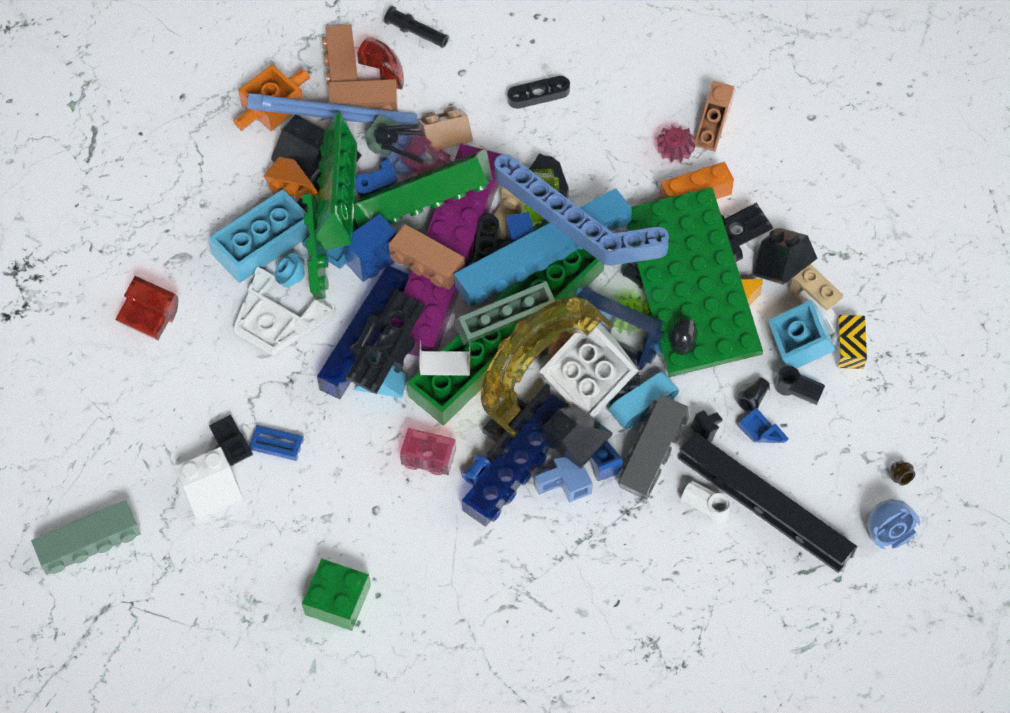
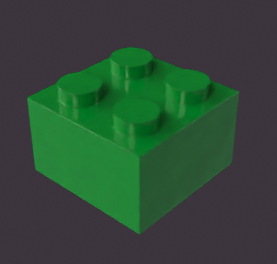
[302,558,371,631]

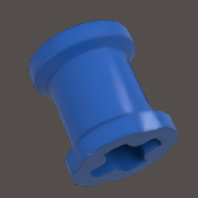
[461,454,493,487]

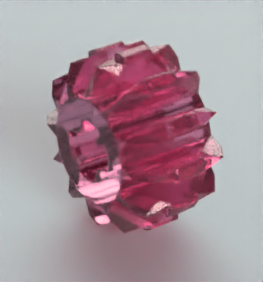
[657,124,695,164]

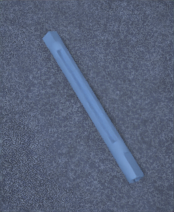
[247,93,417,125]

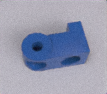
[355,159,398,196]

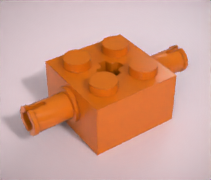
[233,64,310,131]

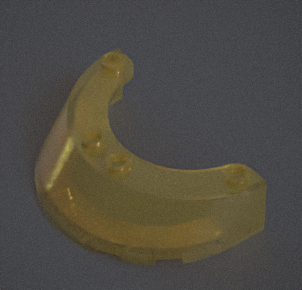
[481,297,614,437]

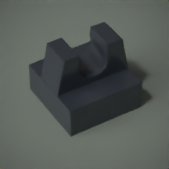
[691,410,723,442]

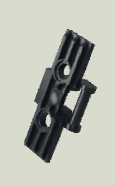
[721,202,773,262]
[346,289,426,395]

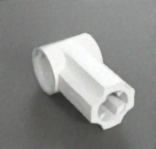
[681,480,731,524]

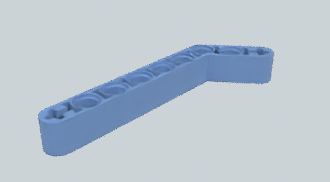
[494,154,669,266]

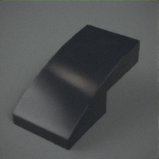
[209,415,253,466]

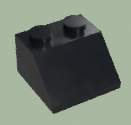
[271,115,326,180]
[753,228,818,285]

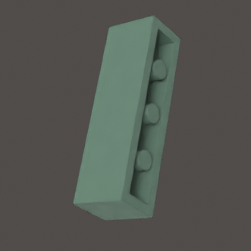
[454,281,556,345]
[31,500,141,575]

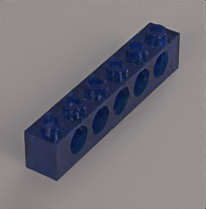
[462,394,570,527]

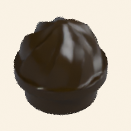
[889,460,916,486]

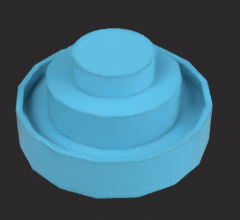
[275,253,305,288]

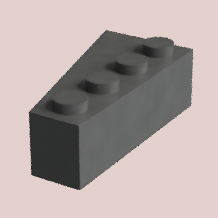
[617,395,689,500]

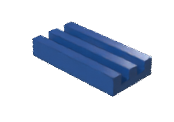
[249,425,304,461]

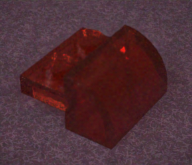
[115,276,179,341]

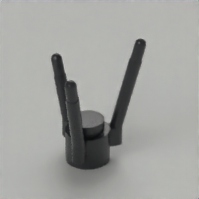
[375,124,425,164]

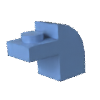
[535,457,593,503]

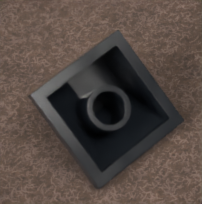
[543,404,613,469]

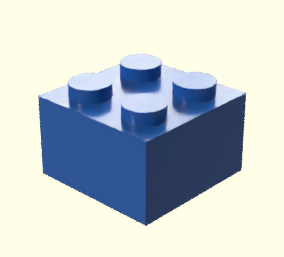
[343,214,397,282]

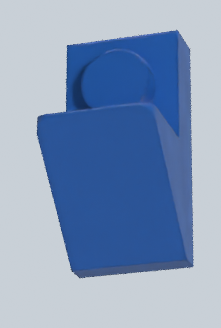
[589,441,623,481]

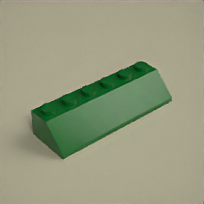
[315,112,357,250]
[354,149,492,228]

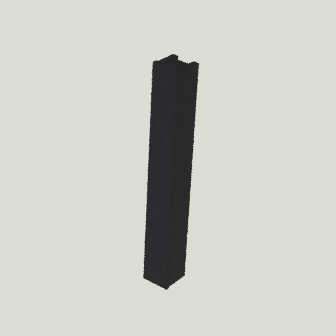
[678,431,858,573]

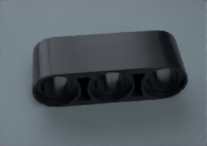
[473,214,501,263]

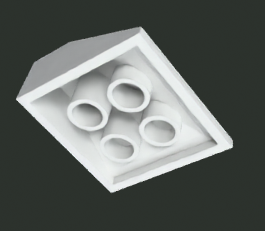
[540,319,639,418]

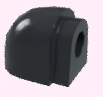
[671,319,698,355]

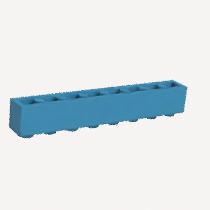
[454,188,632,307]

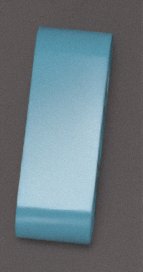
[609,372,679,430]

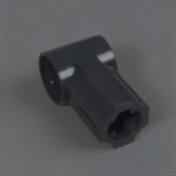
[775,366,826,405]

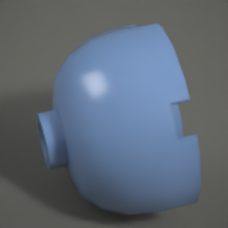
[867,499,920,549]

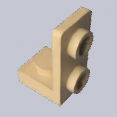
[485,187,526,242]
[789,264,843,311]

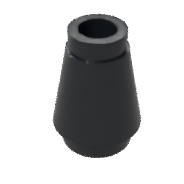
[737,377,770,412]

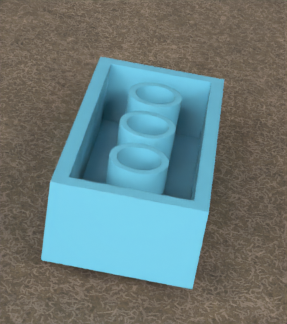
[208,189,309,283]

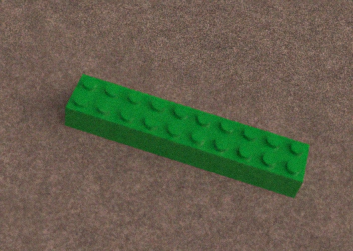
[407,249,604,426]

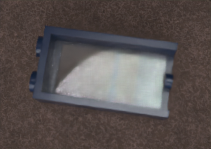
[566,286,664,370]

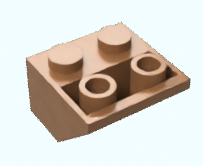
[417,106,473,152]

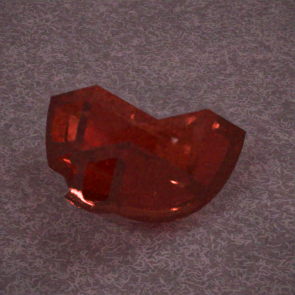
[357,36,404,90]

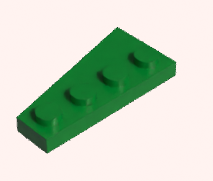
[302,194,329,299]

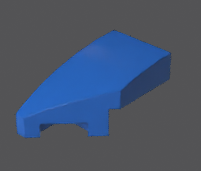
[737,408,789,443]

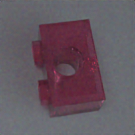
[398,135,453,175]
[400,428,456,475]

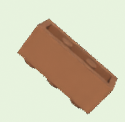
[322,24,358,85]
[329,80,398,112]
[389,224,465,290]

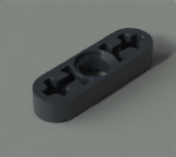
[507,76,570,109]

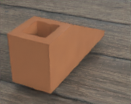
[694,81,736,152]

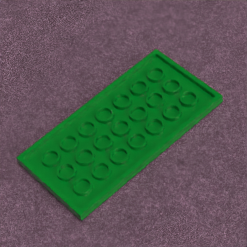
[626,187,763,377]

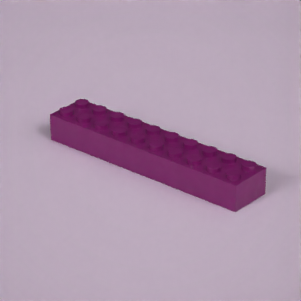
[392,144,504,357]

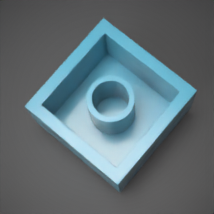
[768,300,836,368]

